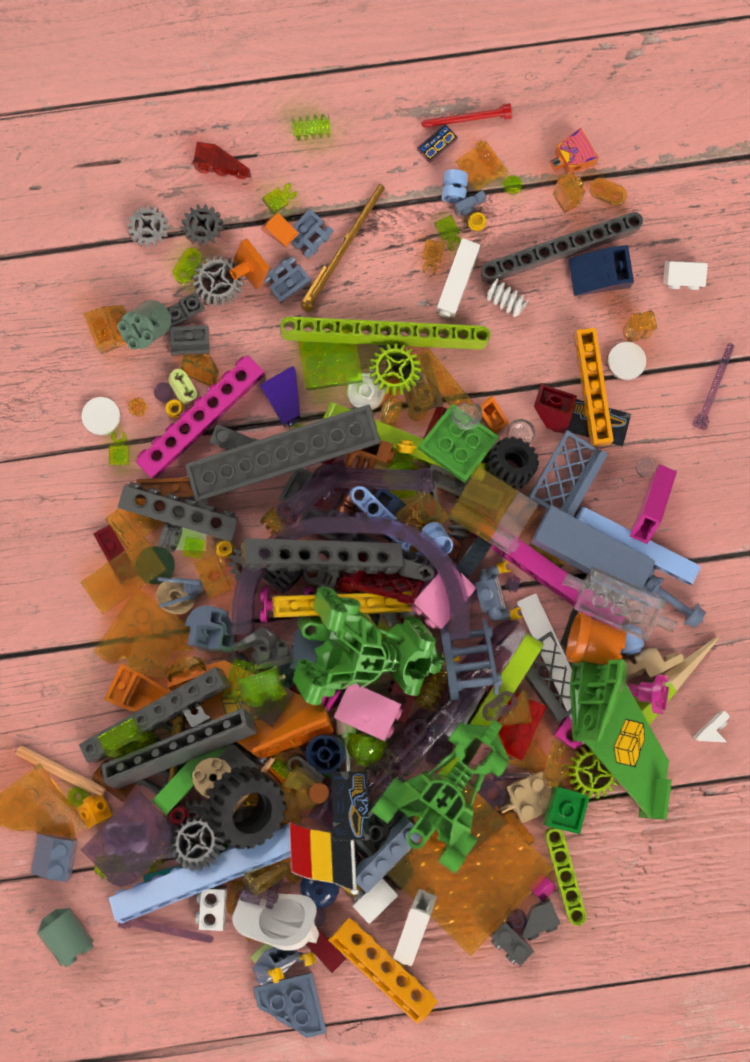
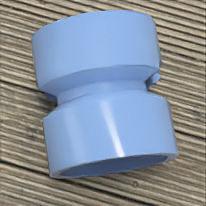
[442,169,468,204]
[420,522,453,558]

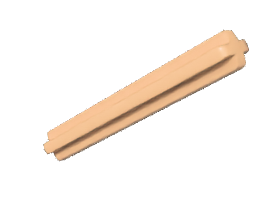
[16,746,106,796]

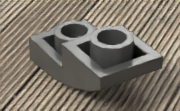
[166,292,205,327]

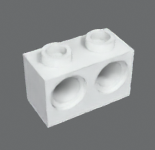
[196,887,227,931]

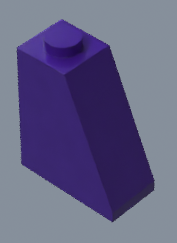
[260,366,301,428]

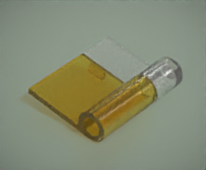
[448,467,539,554]

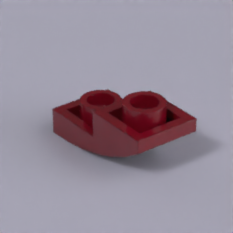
[306,927,346,973]

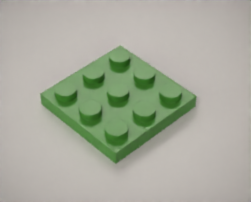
[418,403,500,483]

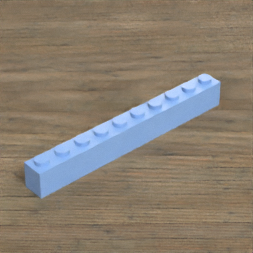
[109,823,297,924]

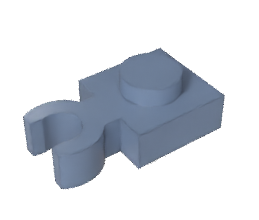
[454,191,487,217]

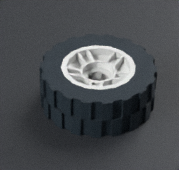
[456,535,492,579]

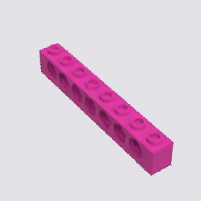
[135,355,265,479]

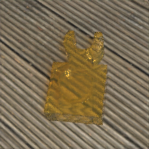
[422,239,445,275]

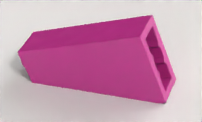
[629,464,677,544]

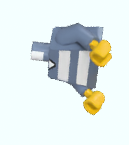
[475,561,523,621]
[252,947,316,985]

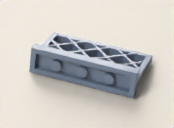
[528,430,608,516]

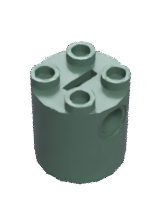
[117,300,171,350]
[37,908,94,967]

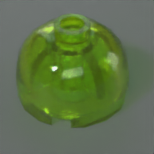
[347,733,387,767]

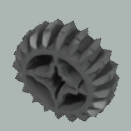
[171,816,225,871]

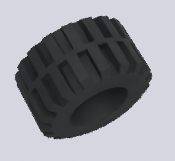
[485,436,539,490]
[264,552,307,594]

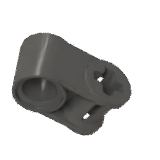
[398,551,438,582]

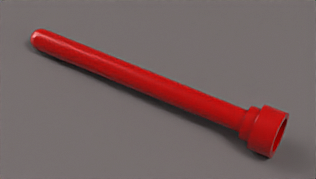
[422,103,512,128]

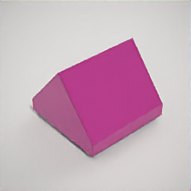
[529,873,556,902]

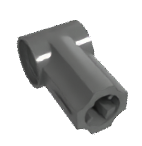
[287,753,325,786]

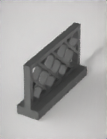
[524,631,572,723]

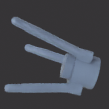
[157,577,203,608]

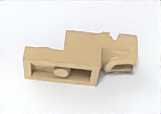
[624,648,685,680]

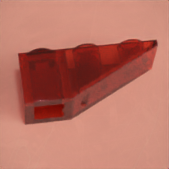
[193,142,252,179]

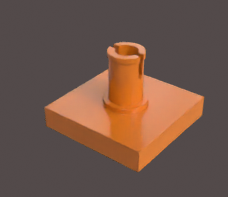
[230,238,270,289]

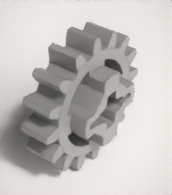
[127,205,169,248]

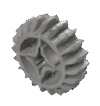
[193,255,244,307]

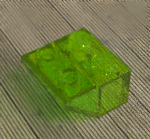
[239,667,287,707]

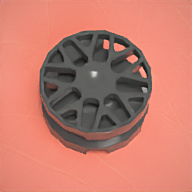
[158,523,183,553]

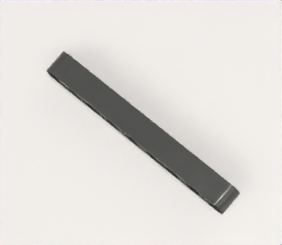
[481,212,643,283]

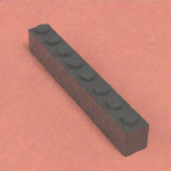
[101,708,257,789]

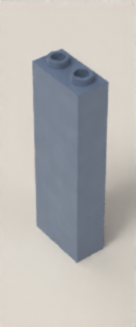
[530,505,656,599]

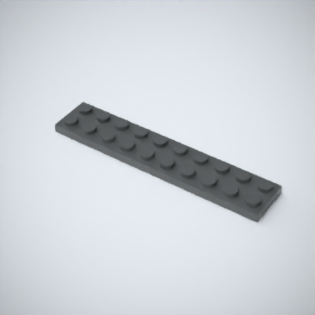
[185,404,381,502]

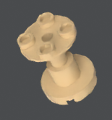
[193,757,231,798]

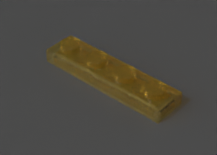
[414,348,477,414]

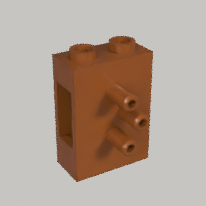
[345,440,395,474]

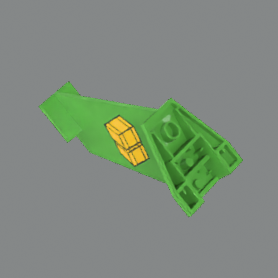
[570,659,672,820]

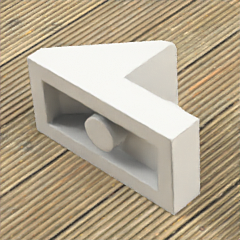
[692,711,730,742]

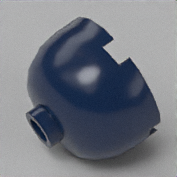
[306,733,346,774]
[300,877,340,908]

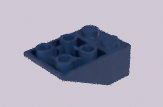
[568,245,634,296]

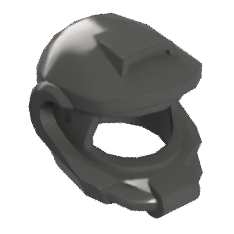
[232,626,281,666]

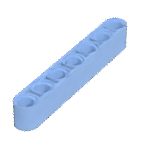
[575,507,701,585]

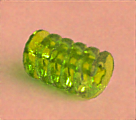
[291,114,331,141]

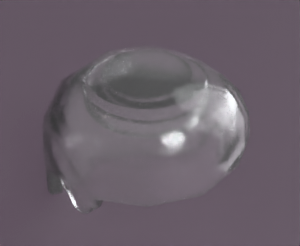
[451,402,482,430]
[506,418,536,444]

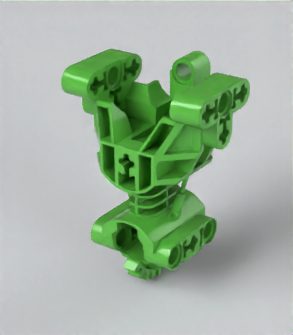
[293,587,444,705]
[371,720,509,874]

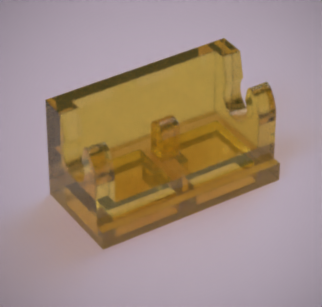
[242,860,288,897]

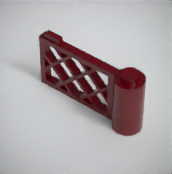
[338,555,425,604]

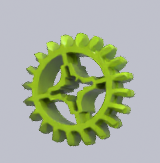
[369,343,421,396]
[567,746,618,798]

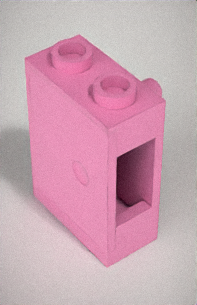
[409,561,476,629]
[333,684,403,741]

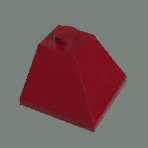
[534,384,577,434]

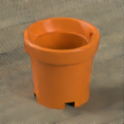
[566,612,626,665]

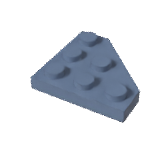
[253,972,327,1038]

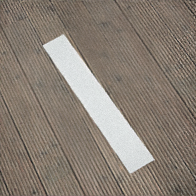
[517,594,585,744]

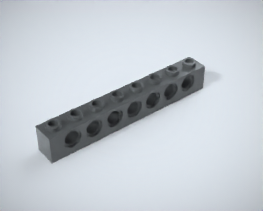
[242,538,403,574]
[79,667,231,763]

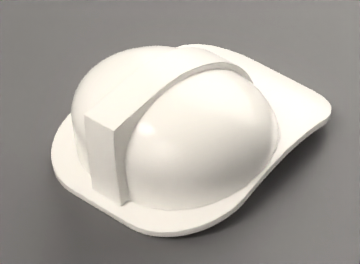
[232,889,319,951]

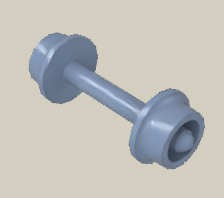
[644,575,706,628]

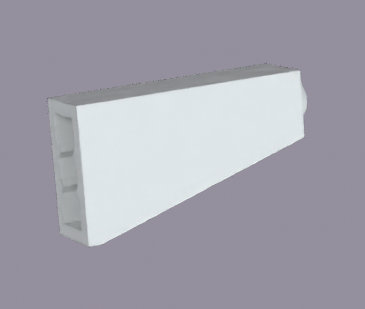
[436,238,480,319]
[393,889,438,966]

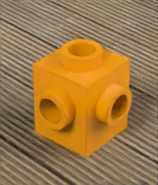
[77,794,113,829]

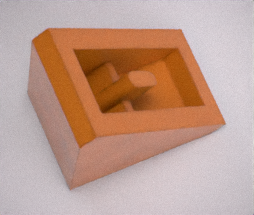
[261,212,299,247]
[475,396,509,434]

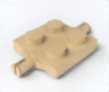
[499,770,564,823]

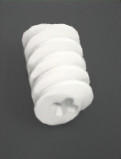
[487,278,530,318]

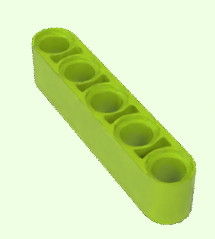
[544,827,586,926]

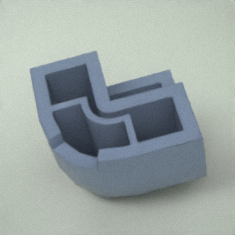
[185,605,235,653]

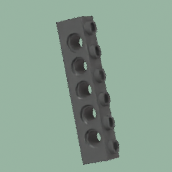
[117,482,239,542]

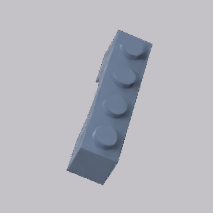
[355,815,422,894]

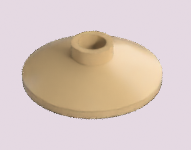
[156,582,195,614]

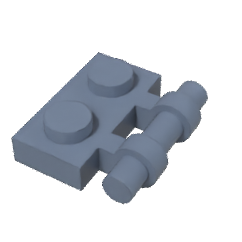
[290,209,334,259]
[264,256,311,303]

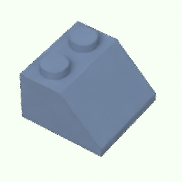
[31,833,78,882]

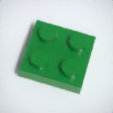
[543,786,589,834]

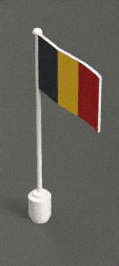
[289,719,359,895]

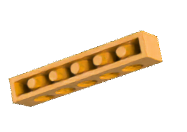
[574,327,614,447]
[328,918,438,1024]

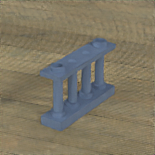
[440,618,502,700]

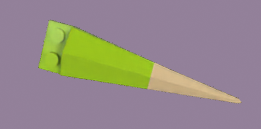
[634,637,719,725]

